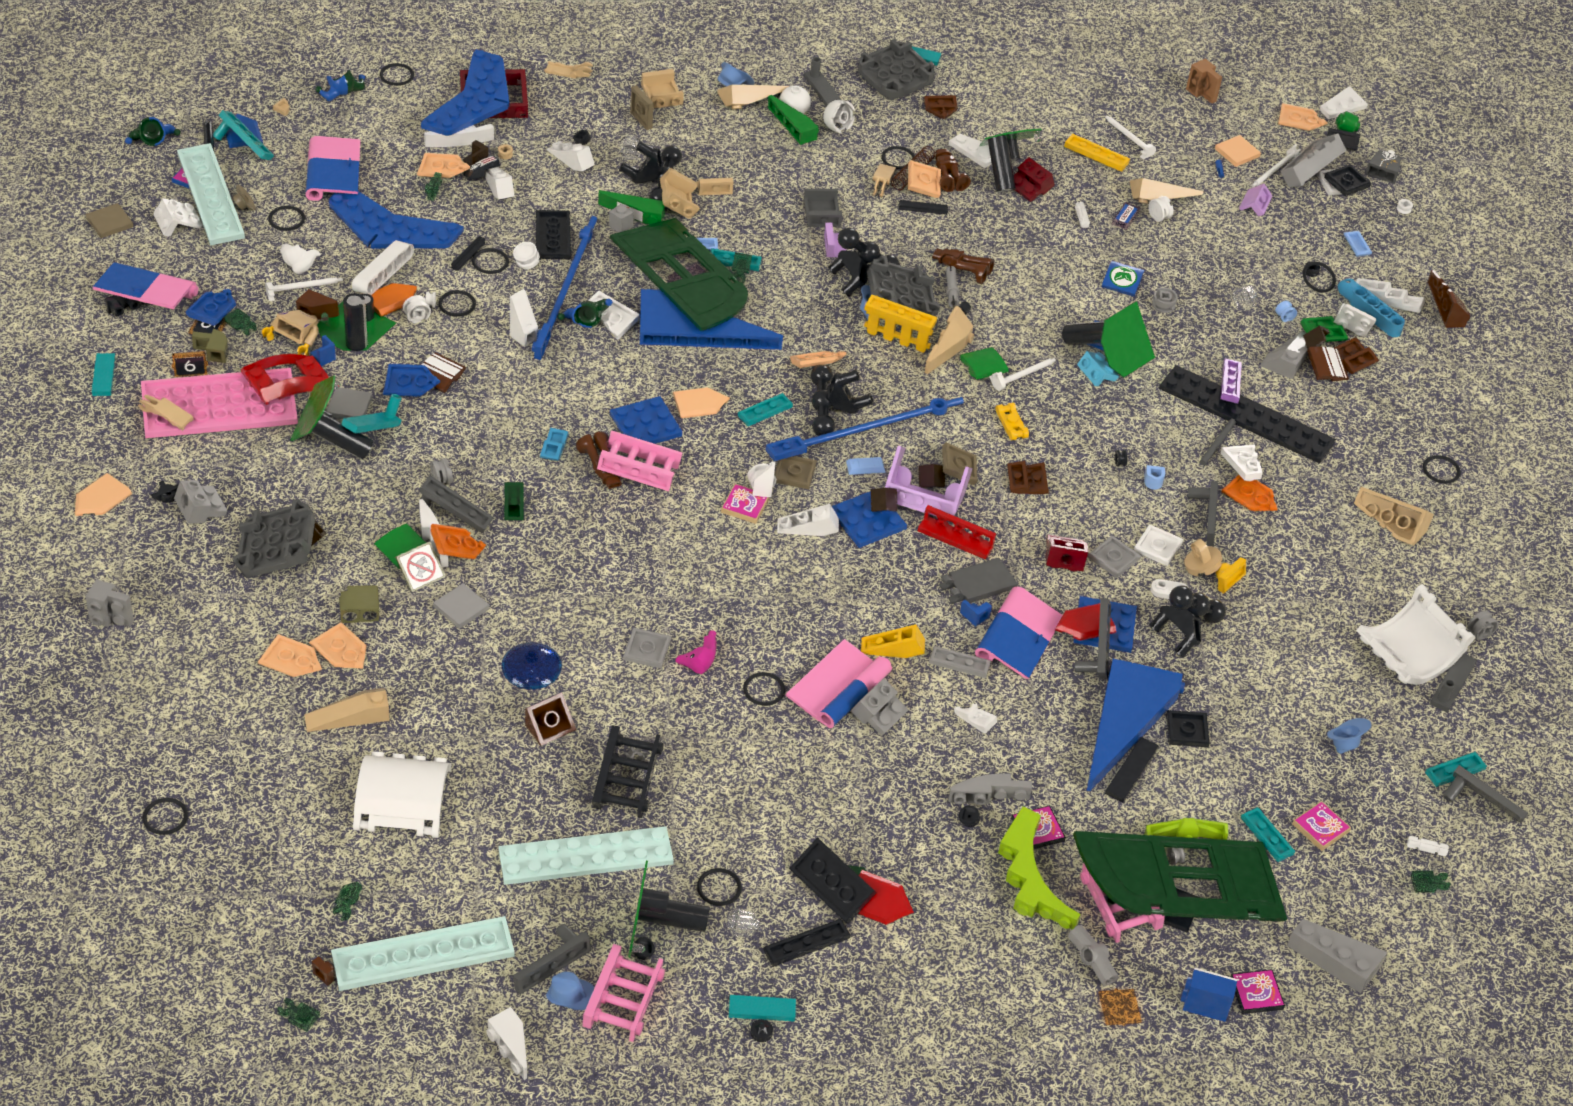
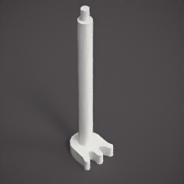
[1105,116,1156,159]
[1252,144,1301,187]
[265,277,343,301]
[989,358,1056,391]

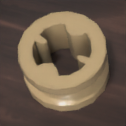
[498,144,513,159]

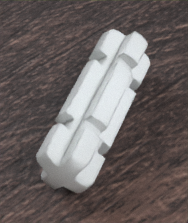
[1075,202,1090,228]
[1407,836,1449,856]

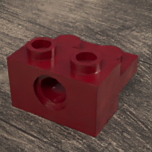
[1014,157,1055,202]
[1045,534,1088,572]

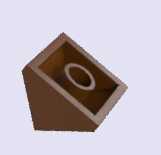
[525,692,577,746]

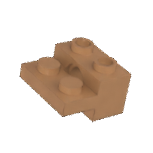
[1186,59,1222,104]

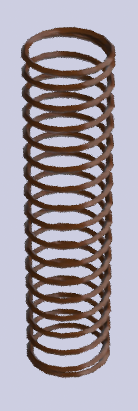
[891,146,936,191]

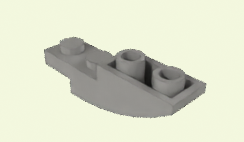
[948,774,1032,805]

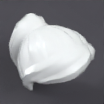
[280,244,321,274]

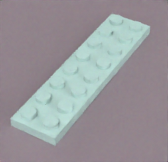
[177,143,245,246]
[498,826,674,885]
[331,916,515,991]

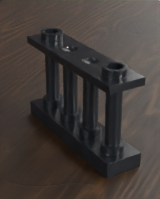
[592,725,664,818]

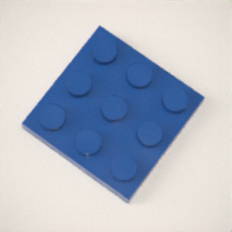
[610,396,683,444]
[832,491,907,548]
[1073,596,1137,653]

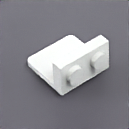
[154,198,203,237]
[1334,303,1376,337]

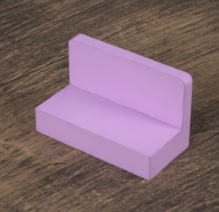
[1239,183,1272,216]
[824,223,846,257]

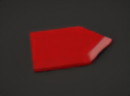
[1055,603,1116,641]
[858,870,914,925]

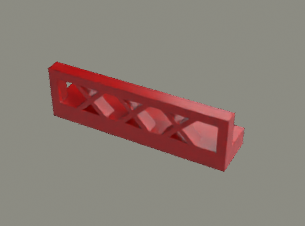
[918,505,996,560]

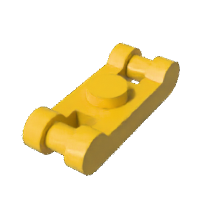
[995,402,1029,441]

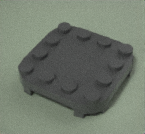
[858,39,935,100]
[867,255,940,316]
[233,499,315,578]

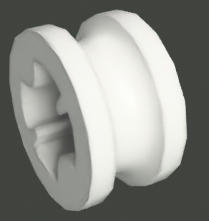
[1397,199,1413,214]
[426,292,436,308]

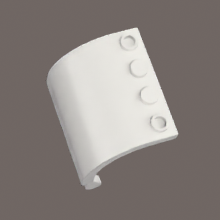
[1356,584,1475,685]
[353,752,452,838]

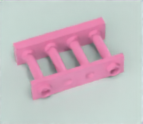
[597,430,682,491]
[1080,863,1164,943]
[582,944,665,1042]

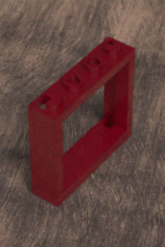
[460,69,528,119]

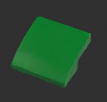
[1300,316,1348,342]
[960,347,1009,380]
[374,523,426,569]

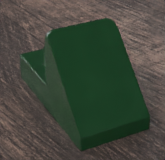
[504,482,524,520]

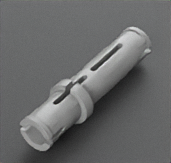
[945,266,960,308]

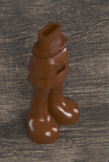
[935,149,971,192]
[932,248,994,285]
[576,431,622,489]

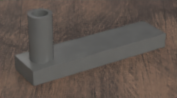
[804,57,842,107]
[419,475,494,533]
[1188,481,1218,547]
[1075,598,1111,679]
[1430,653,1478,713]
[1443,765,1528,823]
[513,924,591,995]

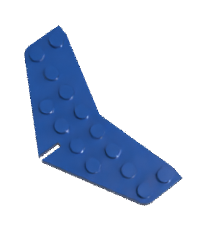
[421,49,509,136]
[329,191,464,249]

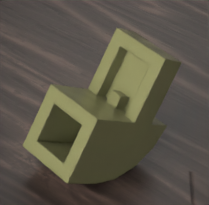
[192,329,229,363]

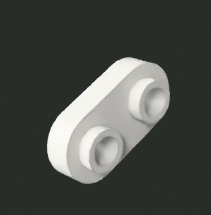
[1150,579,1189,599]

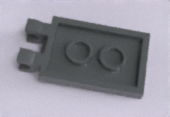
[939,558,1018,604]

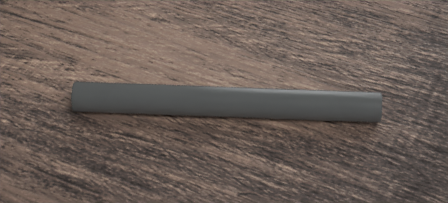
[1199,419,1236,466]

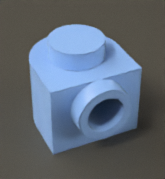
[1144,465,1165,490]

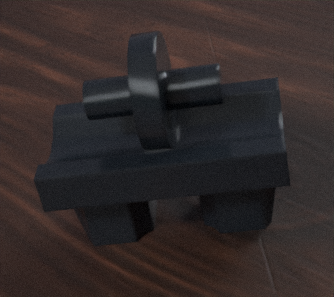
[104,295,140,317]

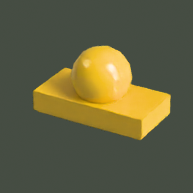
[1215,557,1246,594]

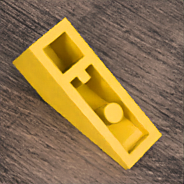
[861,624,925,658]

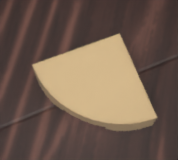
[273,98,290,116]

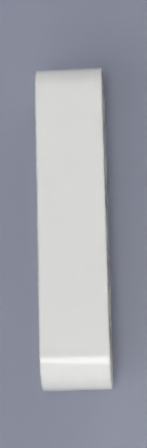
[352,240,414,295]

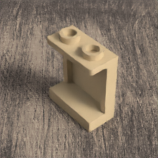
[641,69,684,108]
[660,168,700,219]

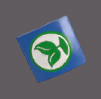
[1102,261,1144,297]

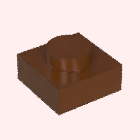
[312,956,335,986]

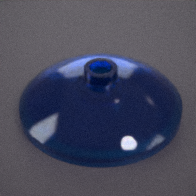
[501,642,562,690]

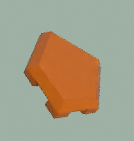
[371,283,417,317]
[1221,475,1277,511]
[430,524,486,559]

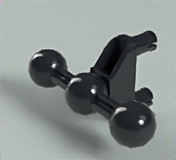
[619,141,682,207]
[828,227,900,297]
[810,365,874,436]
[1149,586,1226,658]

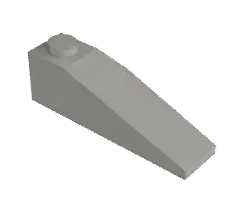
[1260,331,1308,379]

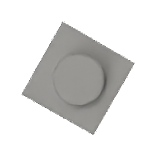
[609,204,634,232]

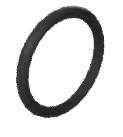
[380,63,414,86]
[881,146,916,169]
[268,206,305,231]
[472,248,509,274]
[1302,262,1336,293]
[438,290,476,317]
[1423,455,1461,484]
[743,672,785,706]
[142,798,188,835]
[697,868,742,906]

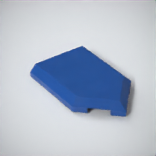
[226,113,263,148]
[186,289,236,326]
[383,364,440,397]

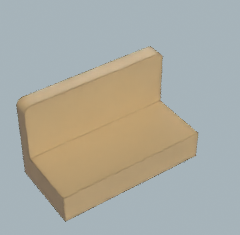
[697,178,733,195]

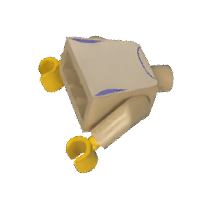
[262,310,319,356]

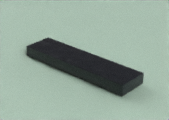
[1105,737,1159,803]
[763,919,851,967]

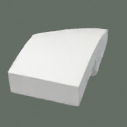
[752,461,775,497]
[954,704,997,734]

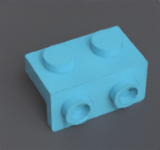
[1077,351,1119,386]

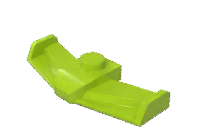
[1144,818,1228,840]

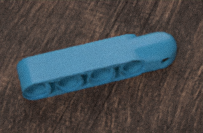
[1338,278,1405,337]

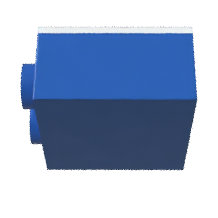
[1180,968,1238,1022]

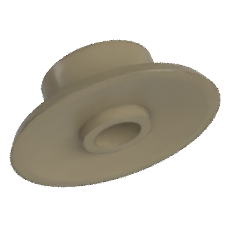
[233,184,256,211]

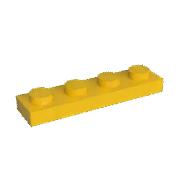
[1064,134,1130,172]

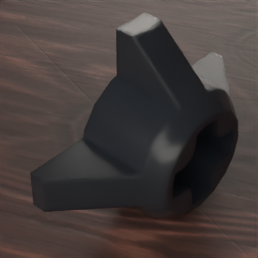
[151,481,179,503]

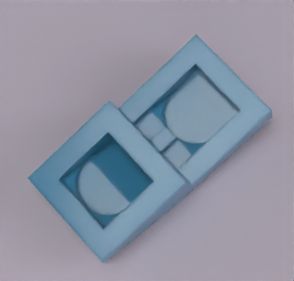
[540,428,569,461]

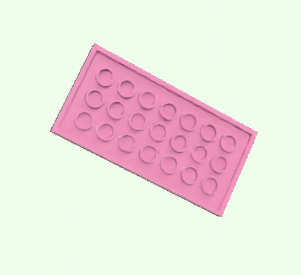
[141,368,298,438]

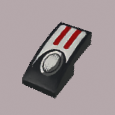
[463,156,500,180]

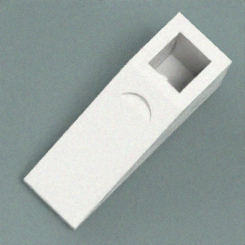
[547,141,595,171]
[484,167,514,199]
[510,289,538,347]
[777,504,839,536]
[486,1007,527,1080]

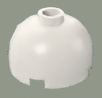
[779,86,811,114]
[823,100,855,133]

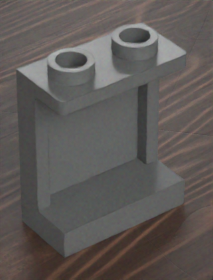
[803,189,842,227]

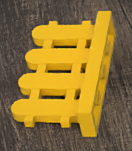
[864,295,937,353]

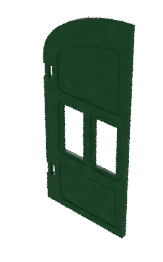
[610,218,748,331]
[1073,831,1287,922]

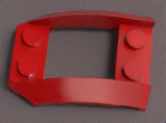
[241,354,329,405]

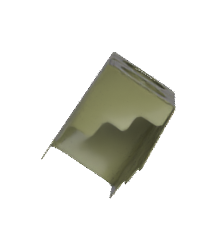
[339,585,379,623]

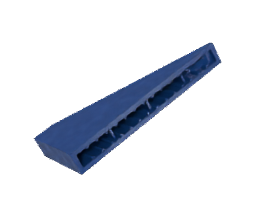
[640,289,783,350]
[1087,658,1185,791]

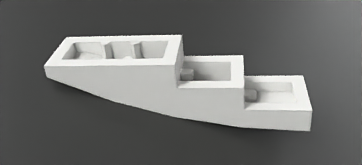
[424,124,494,147]
[1356,278,1425,313]
[419,499,448,567]

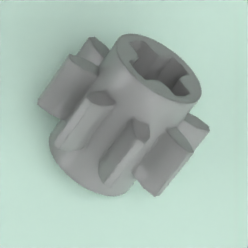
[623,747,649,771]

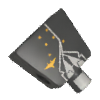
[1365,150,1401,184]

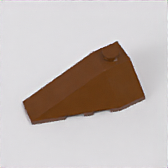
[1427,270,1470,328]

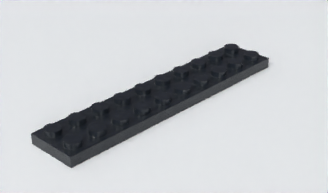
[1159,365,1336,464]

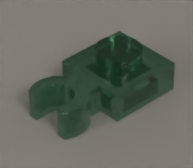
[425,172,442,201]
[732,252,752,284]
[224,308,257,336]
[1411,871,1451,893]
[277,998,320,1032]

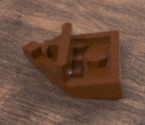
[923,95,958,119]

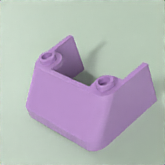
[885,446,973,516]

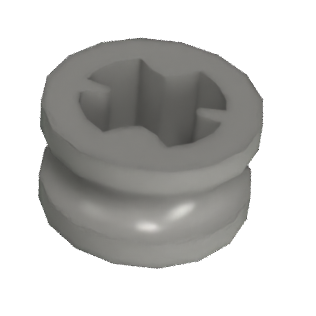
[1167,847,1185,865]

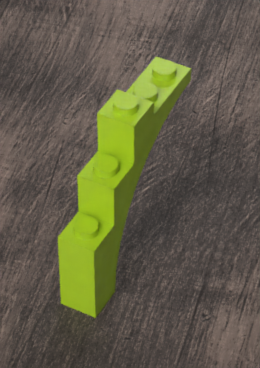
[998,806,1081,930]

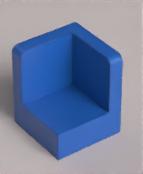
[310,335,336,366]
[960,600,992,627]

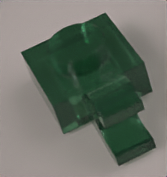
[333,881,363,921]

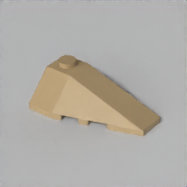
[718,85,790,110]
[1130,178,1203,204]
[925,306,974,374]
[1354,487,1434,546]
[304,688,390,732]

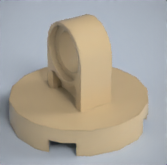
[1184,539,1223,576]

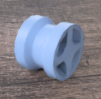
[1275,301,1297,322]

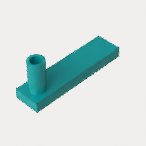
[213,110,274,160]
[341,394,402,433]

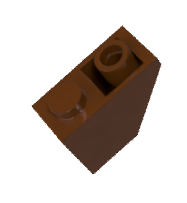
[296,289,339,320]

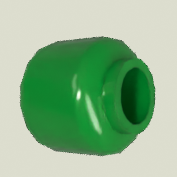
[1335,111,1360,132]

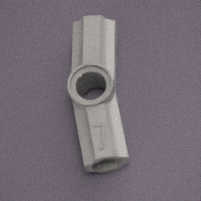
[1068,925,1119,987]

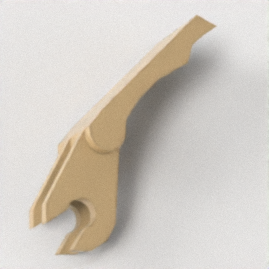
[544,61,593,79]
[873,164,896,197]
[138,395,194,431]

